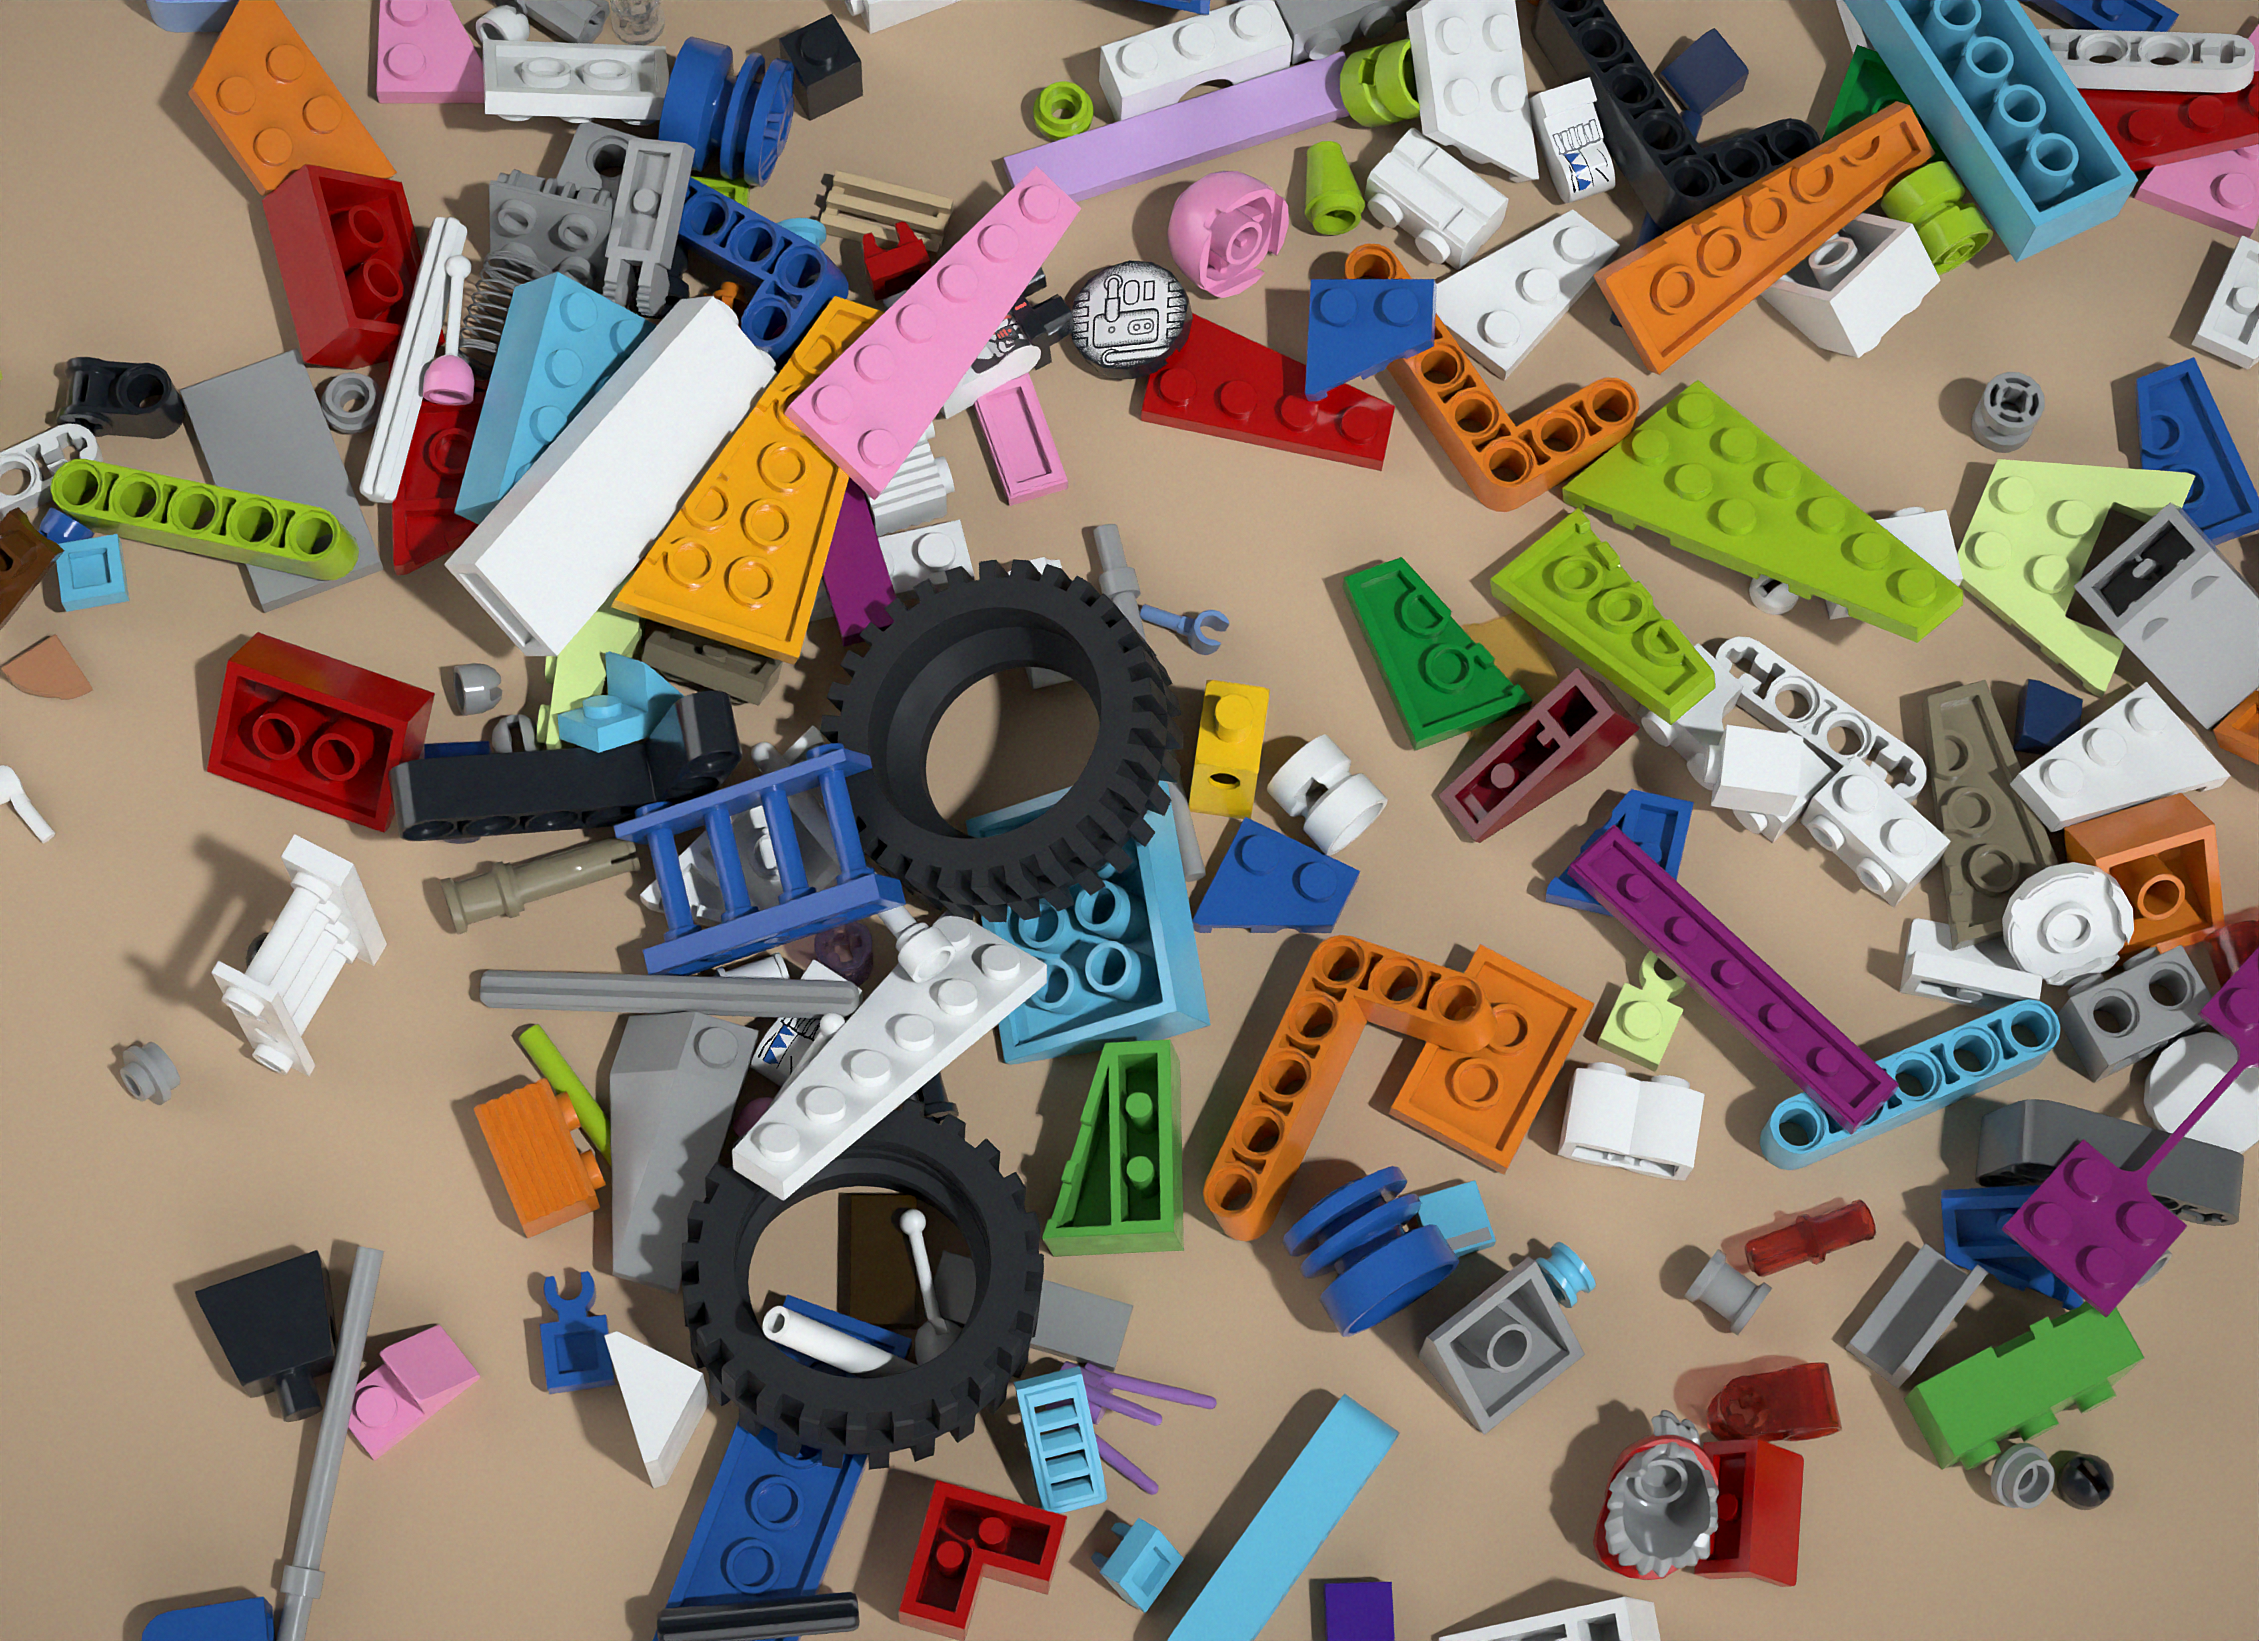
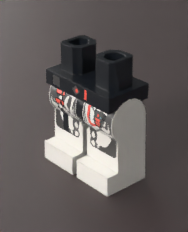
[883,267,1075,420]

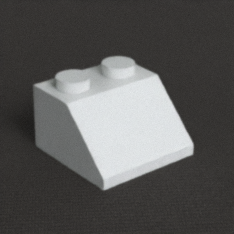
[1760,213,1941,358]

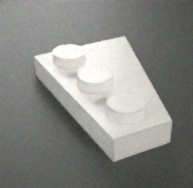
[1436,209,1620,381]
[2010,682,2231,832]

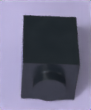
[779,13,863,121]

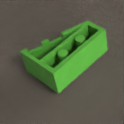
[1042,1039,1184,1257]
[1904,1301,2145,1471]

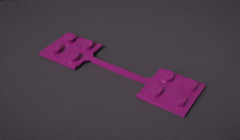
[2001,947,2259,1318]

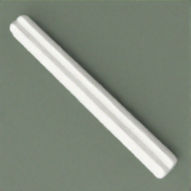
[360,217,467,503]

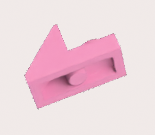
[348,1324,481,1461]

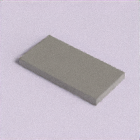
[180,348,384,613]

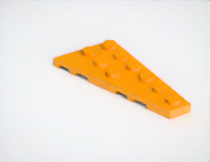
[611,296,885,665]

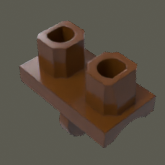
[0,507,65,630]

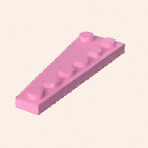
[784,166,1081,501]

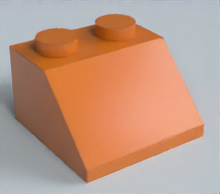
[2064,793,2226,970]

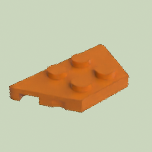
[188,0,397,196]

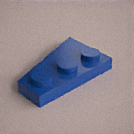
[2135,357,2259,546]

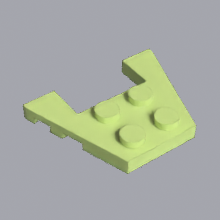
[1957,459,2195,698]

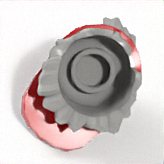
[1593,1410,1719,1580]

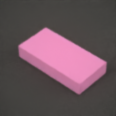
[973,373,1068,506]

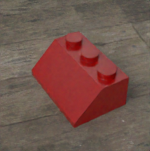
[262,164,446,370]
[207,632,435,833]

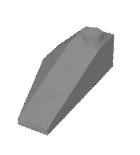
[609,1012,759,1295]

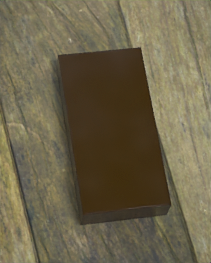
[849,1195,917,1329]

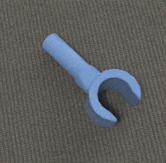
[1140,604,1229,655]

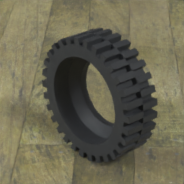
[820,559,1183,922]

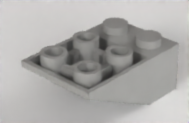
[2073,502,2259,730]

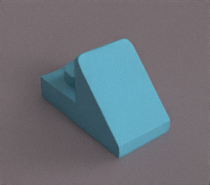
[558,651,685,753]

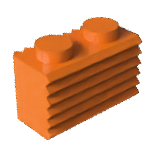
[473,1078,606,1239]

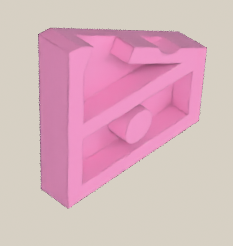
[376,0,485,103]

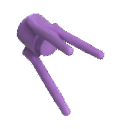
[1045,1361,1217,1495]

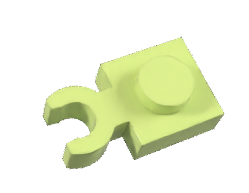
[1597,950,1687,1072]

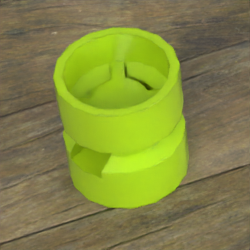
[1340,38,1421,128]
[1880,161,1994,276]

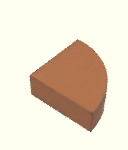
[1,634,93,700]

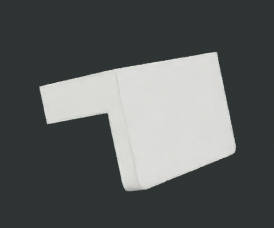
[1900,918,2043,1012]

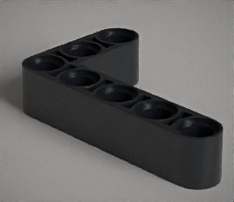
[1531,0,1821,232]
[388,690,743,841]

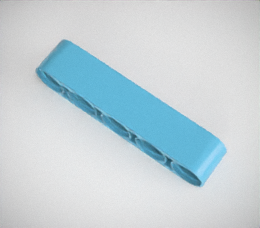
[1759,999,2060,1171]
[1167,1394,1400,1641]

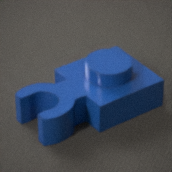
[540,1271,616,1394]

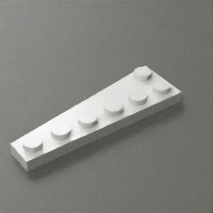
[732,909,1047,1201]

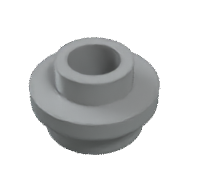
[321,372,384,434]
[120,1042,180,1105]
[1990,1443,2055,1509]

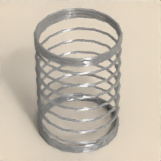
[458,250,554,380]

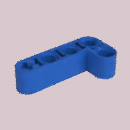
[677,177,849,369]

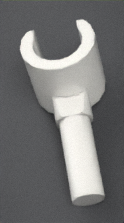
[0,765,55,843]

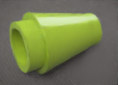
[1305,141,1365,235]

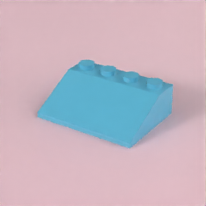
[966,780,1211,1065]

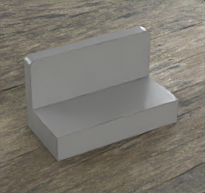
[1845,1243,1988,1389]

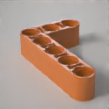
[1342,243,1639,512]
[1203,935,1498,1241]

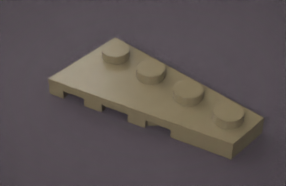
[1922,680,2059,951]

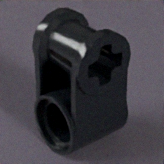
[56,357,185,439]

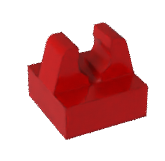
[862,221,931,301]

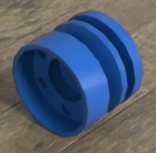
[658,36,795,187]
[1282,1166,1460,1337]

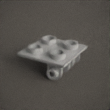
[489,169,617,295]

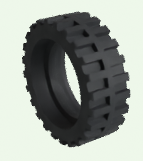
[681,1098,1044,1470]

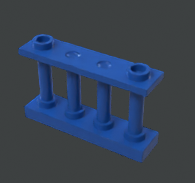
[614,743,906,976]

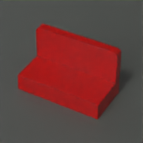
[1694,1439,1804,1587]

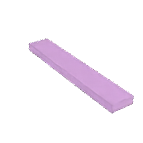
[1004,51,1350,203]

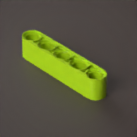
[51,459,359,580]

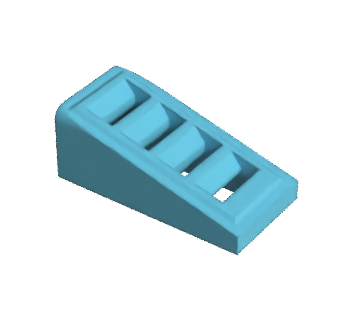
[1014,1366,1107,1514]

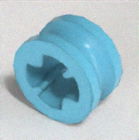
[1535,1242,1596,1308]

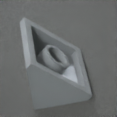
[1418,1257,1585,1435]

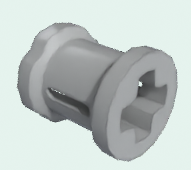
[1684,1249,1772,1336]

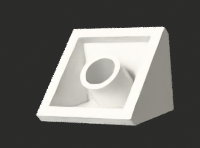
[604,1331,710,1488]

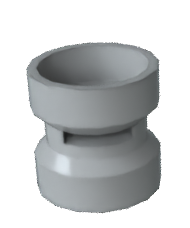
[1971,372,2045,453]

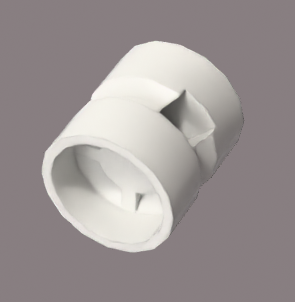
[1267,734,1388,856]

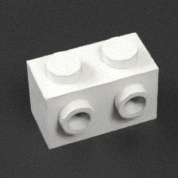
[1800,755,1951,908]

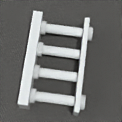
[211,834,387,1076]

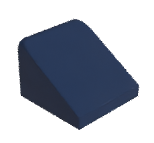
[1660,28,1749,117]
[2013,679,2083,755]

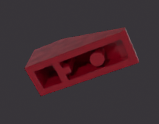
[1438,667,1641,843]

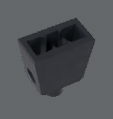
[195,1250,338,1422]

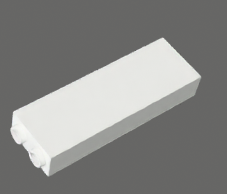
[444,296,778,656]

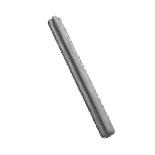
[480,970,859,1020]

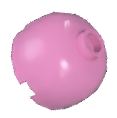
[1167,171,1289,298]

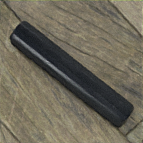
[657,1592,860,1641]

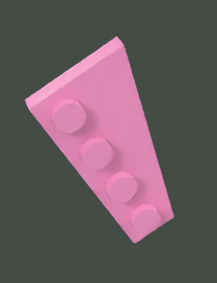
[2134,24,2259,238]

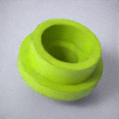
[1033,81,1093,141]

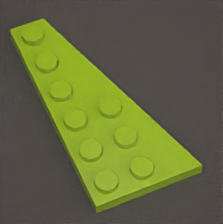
[1562,379,1963,643]

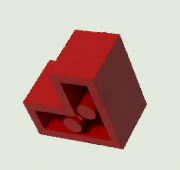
[898,1480,1067,1641]

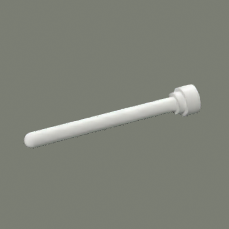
[751,742,956,983]

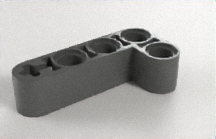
[1975,1099,2244,1226]

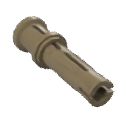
[440,836,641,935]

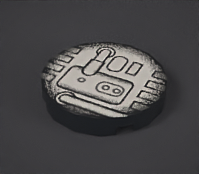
[1071,260,1193,379]

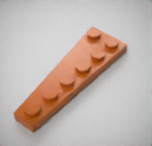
[1593,101,1935,375]

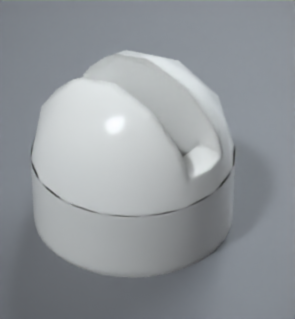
[476,5,530,44]
[1749,574,1799,615]

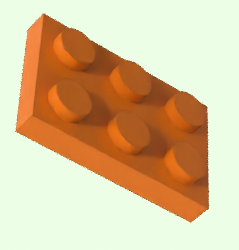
[1389,944,1595,1175]

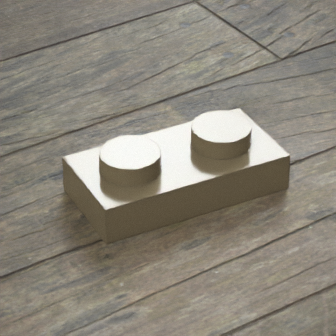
[641,623,783,706]

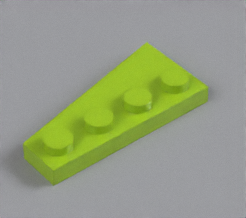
[1490,507,1716,725]

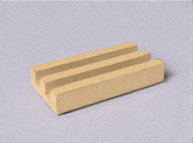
[820,170,954,261]

